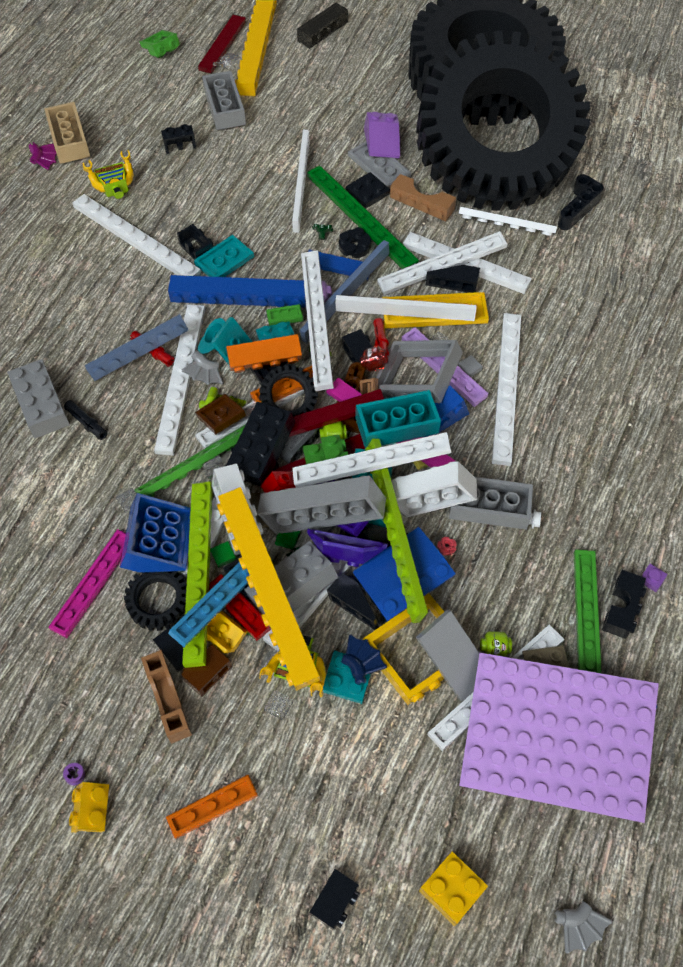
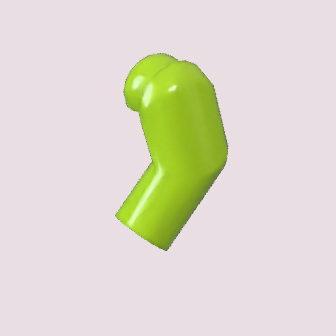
[199,387,218,409]

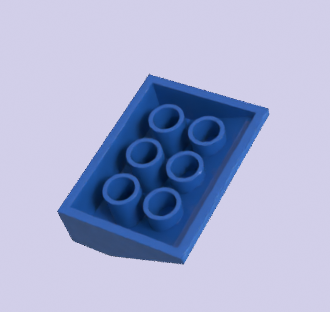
[120,493,191,573]
[352,527,456,622]

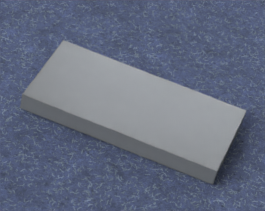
[348,142,411,189]
[416,609,480,702]

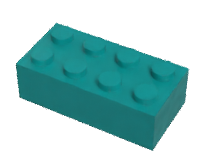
[355,390,441,449]

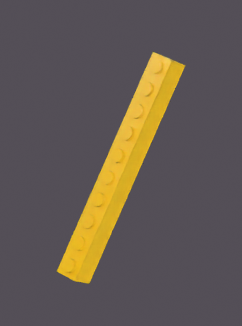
[235,0,277,96]
[216,487,321,691]

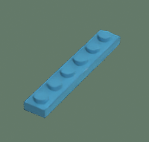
[168,562,249,647]

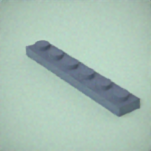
[85,314,189,381]

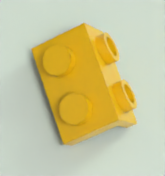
[207,610,248,654]
[69,782,109,833]

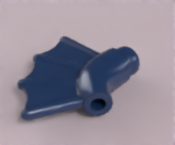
[341,634,387,685]

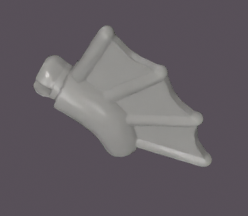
[181,351,223,385]
[554,901,612,954]

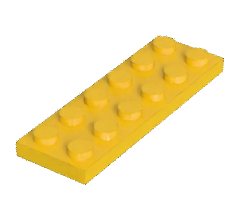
[382,292,489,329]

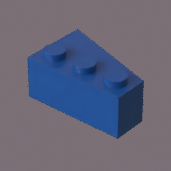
[423,385,469,438]

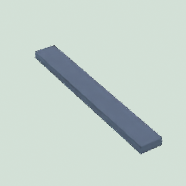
[300,240,389,343]

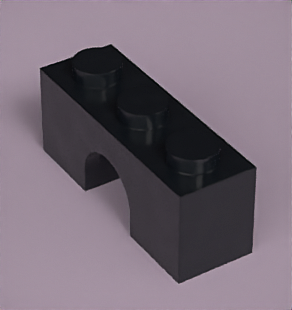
[602,570,647,639]

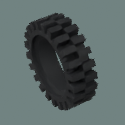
[259,364,318,417]
[124,571,187,631]

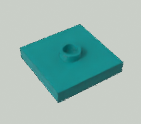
[210,317,252,366]

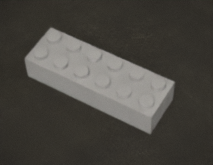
[257,476,386,534]

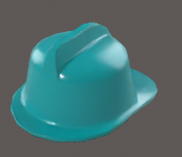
[198,318,225,354]

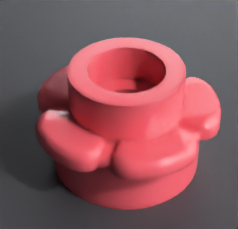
[437,537,457,556]

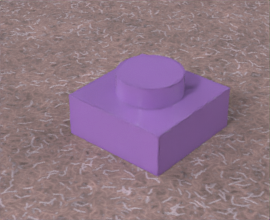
[642,564,668,592]

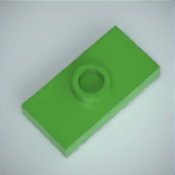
[266,304,303,326]

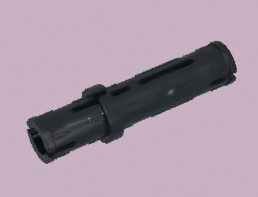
[64,400,108,440]

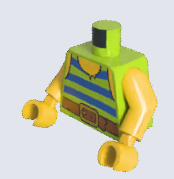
[83,150,134,199]
[259,635,327,697]

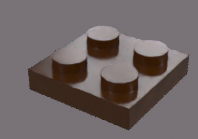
[195,394,246,435]

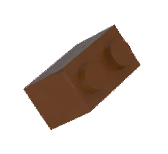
[181,644,232,697]

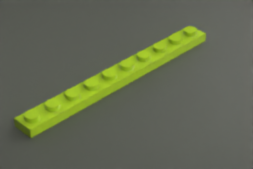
[365,438,428,623]
[183,482,213,668]

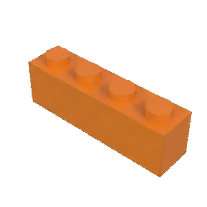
[226,334,302,373]

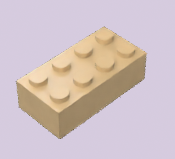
[44,102,91,164]

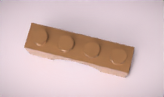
[390,174,456,221]
[141,650,192,744]

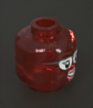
[360,346,388,372]

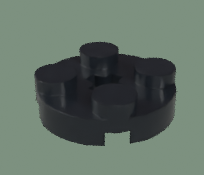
[338,227,371,258]

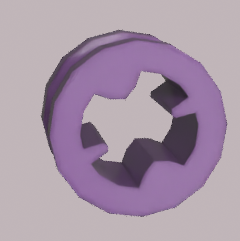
[63,763,85,786]

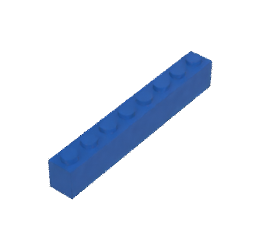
[168,275,306,308]

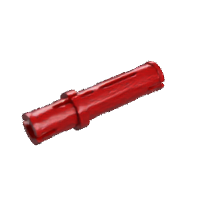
[373,318,389,359]
[130,331,175,367]

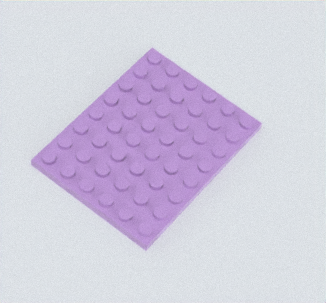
[459,653,659,823]

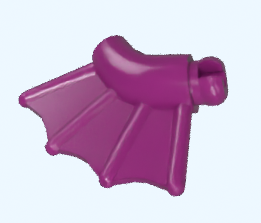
[29,142,57,170]

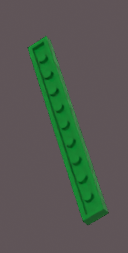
[307,165,419,269]

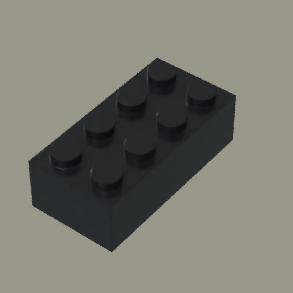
[226,402,296,487]

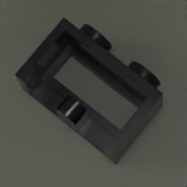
[161,124,196,154]
[177,224,214,260]

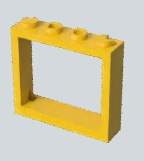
[363,594,444,705]

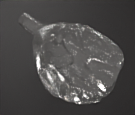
[213,53,241,69]

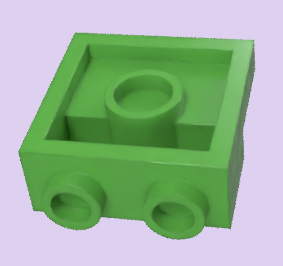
[140,30,180,58]
[303,435,348,465]

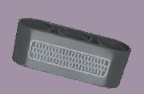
[280,427,323,464]

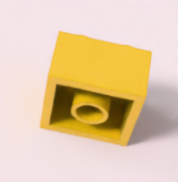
[419,851,488,927]

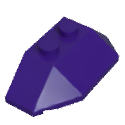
[307,528,389,567]

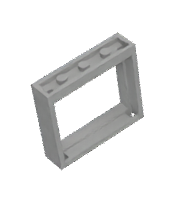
[376,340,463,403]

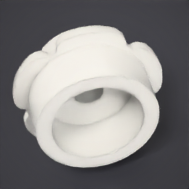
[529,509,541,529]

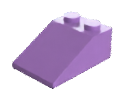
[364,112,400,158]

